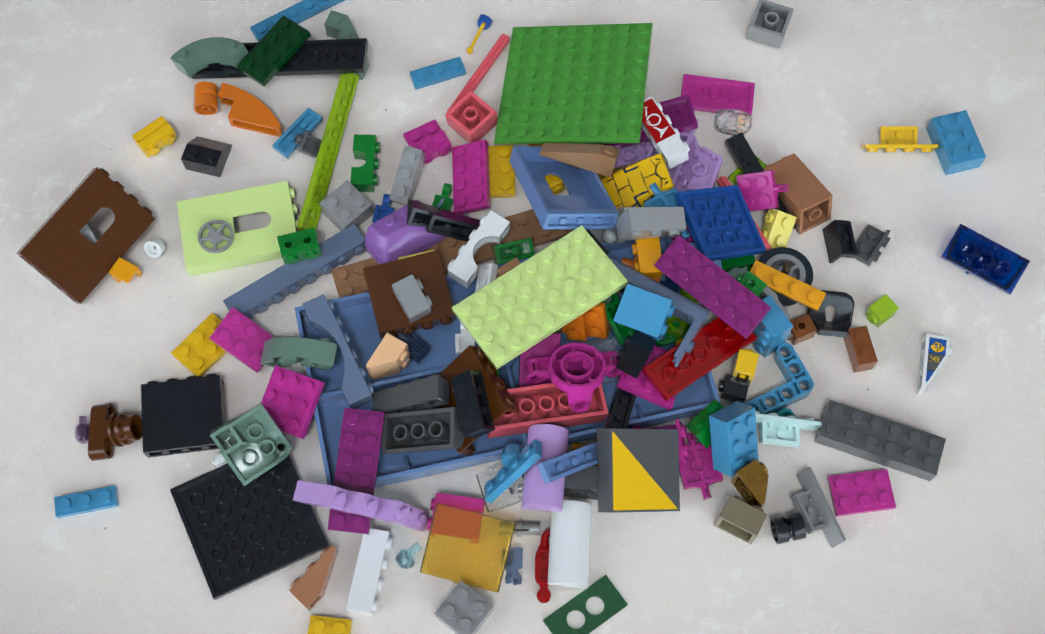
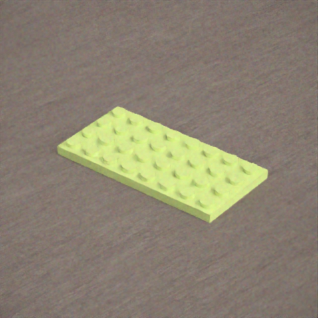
[452,225,628,370]

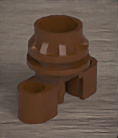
[88,403,142,461]

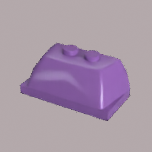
[365,200,448,265]

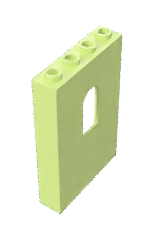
[177,181,301,276]

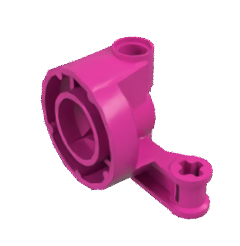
[524,342,623,413]

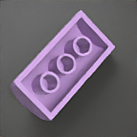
[521,424,569,512]

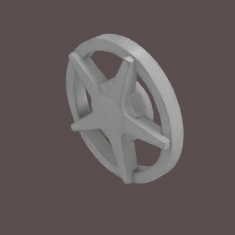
[198,220,234,253]

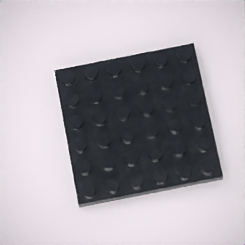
[170,443,329,600]

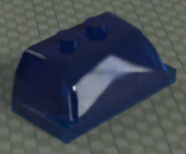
[941,224,1030,295]

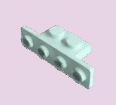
[755,411,822,448]

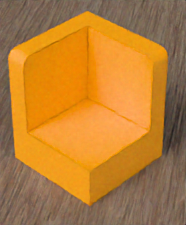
[108,257,142,283]

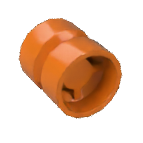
[194,81,218,115]

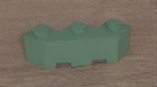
[324,10,369,80]

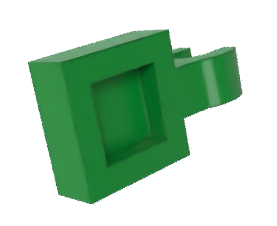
[432,183,453,211]

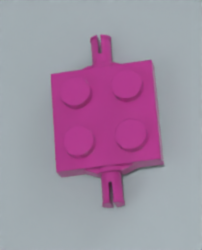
[736,170,789,211]
[679,433,724,500]

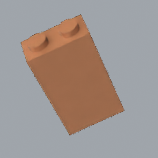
[763,153,832,235]

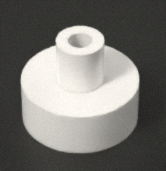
[144,238,165,258]

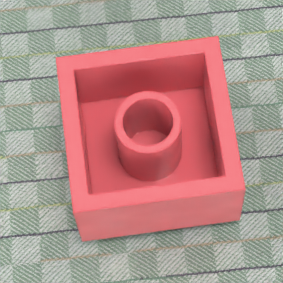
[445,91,498,143]

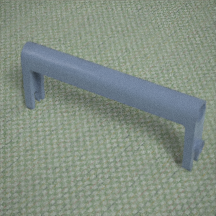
[606,254,710,367]

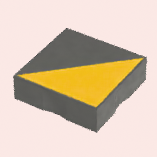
[597,429,680,513]

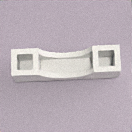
[447,210,510,289]

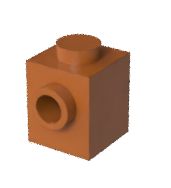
[788,314,817,345]

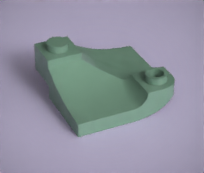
[210,402,291,486]

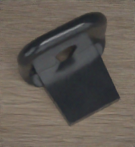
[806,290,854,338]

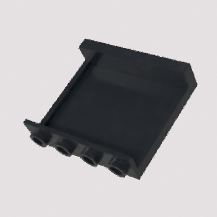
[141,374,224,458]

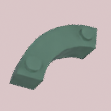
[170,37,249,78]
[260,337,337,370]

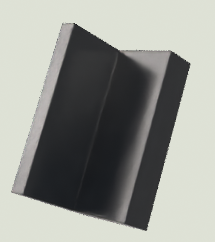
[822,220,858,263]

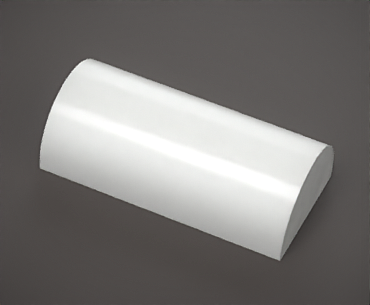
[547,500,592,589]

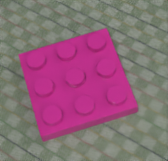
[616,345,676,411]
[261,365,325,439]

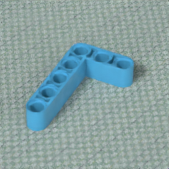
[744,343,814,414]

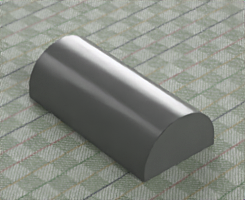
[382,407,465,455]

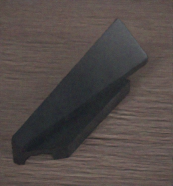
[407,199,481,242]

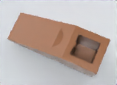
[289,545,338,611]

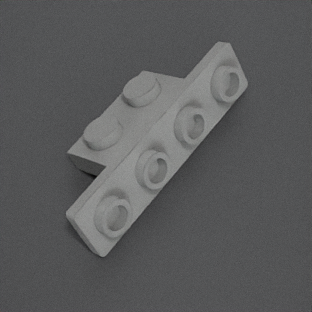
[790,467,846,548]

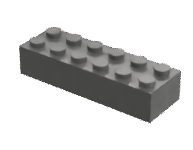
[815,400,946,481]

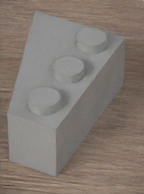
[616,207,686,241]

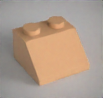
[366,333,411,380]

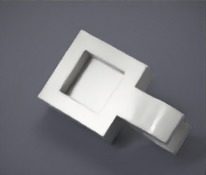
[455,322,475,355]

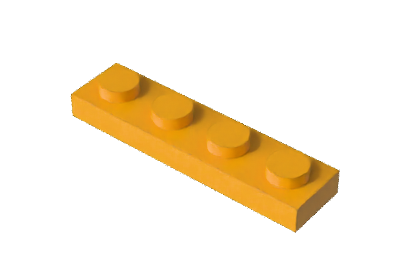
[750,260,826,311]

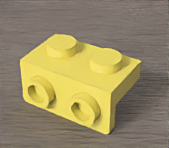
[761,209,797,249]

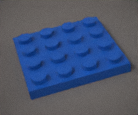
[674,185,766,261]

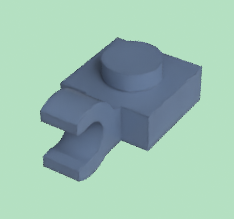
[502,547,523,585]

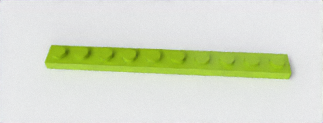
[297,73,359,231]

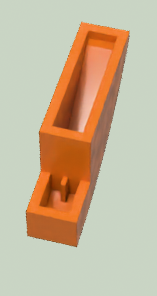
[218,83,283,137]

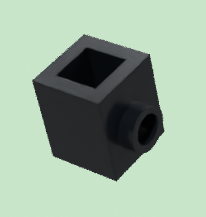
[718,375,750,403]

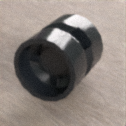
[770,512,806,544]

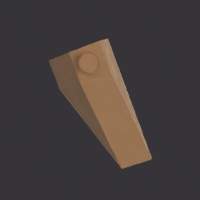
[539,143,620,178]

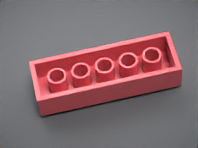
[487,383,609,438]

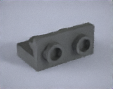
[854,224,891,266]

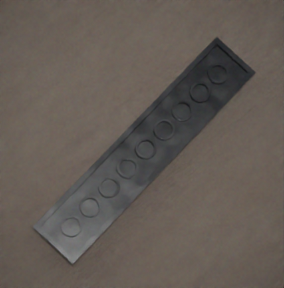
[192,38,369,79]

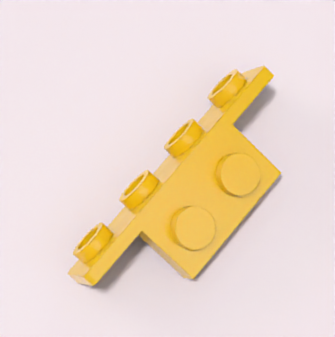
[861,126,938,152]

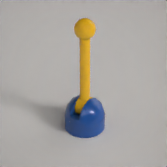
[466,14,493,54]

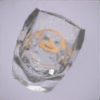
[713,109,753,136]

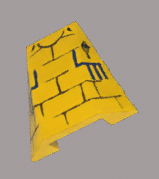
[597,153,674,211]

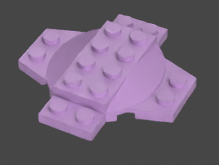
[614,119,723,191]

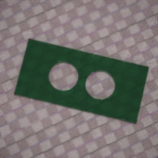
[543,575,628,634]

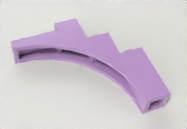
[293,480,429,532]

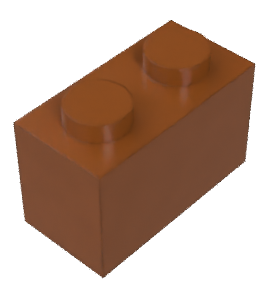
[843,326,878,373]

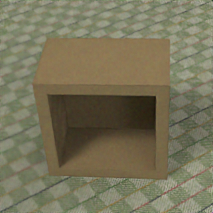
[714,495,768,545]

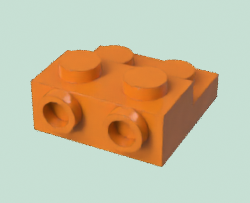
[562,302,609,341]

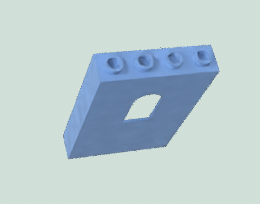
[509,146,619,230]

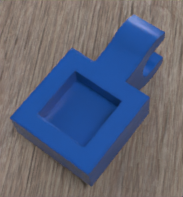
[372,194,395,223]

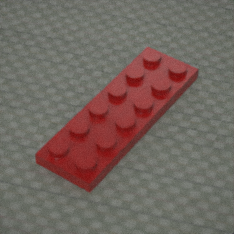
[642,317,757,402]

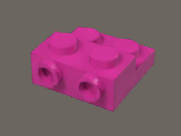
[403,119,452,164]

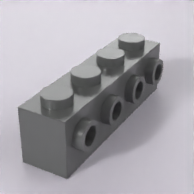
[372,374,450,414]

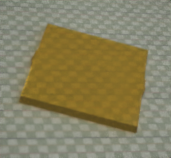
[420,503,516,592]

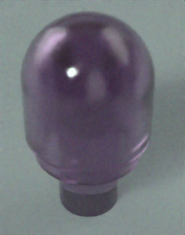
[75,416,90,444]

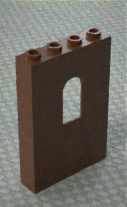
[16,167,155,304]

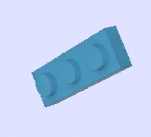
[409,57,466,90]
[272,108,323,158]
[54,485,119,518]

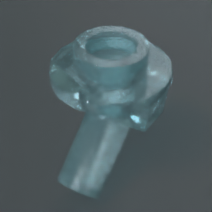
[395,542,422,569]

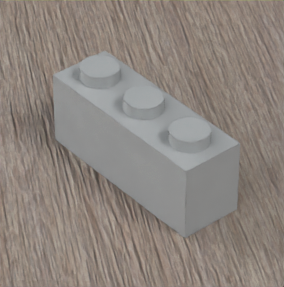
[389,146,426,206]

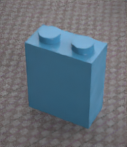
[613,284,676,339]

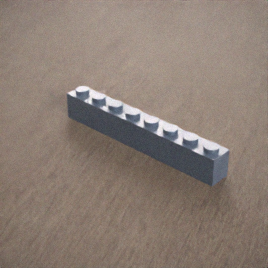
[223,224,366,319]

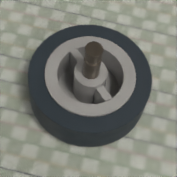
[759,247,813,306]

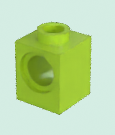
[865,294,899,328]

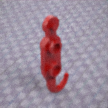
[535,528,551,603]

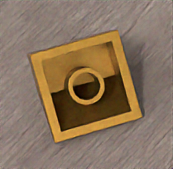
[731,459,769,508]

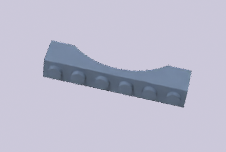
[302,294,374,409]

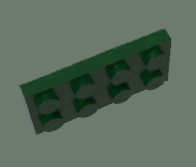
[236,15,311,87]

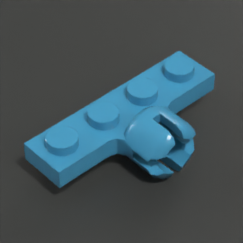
[484,439,542,503]

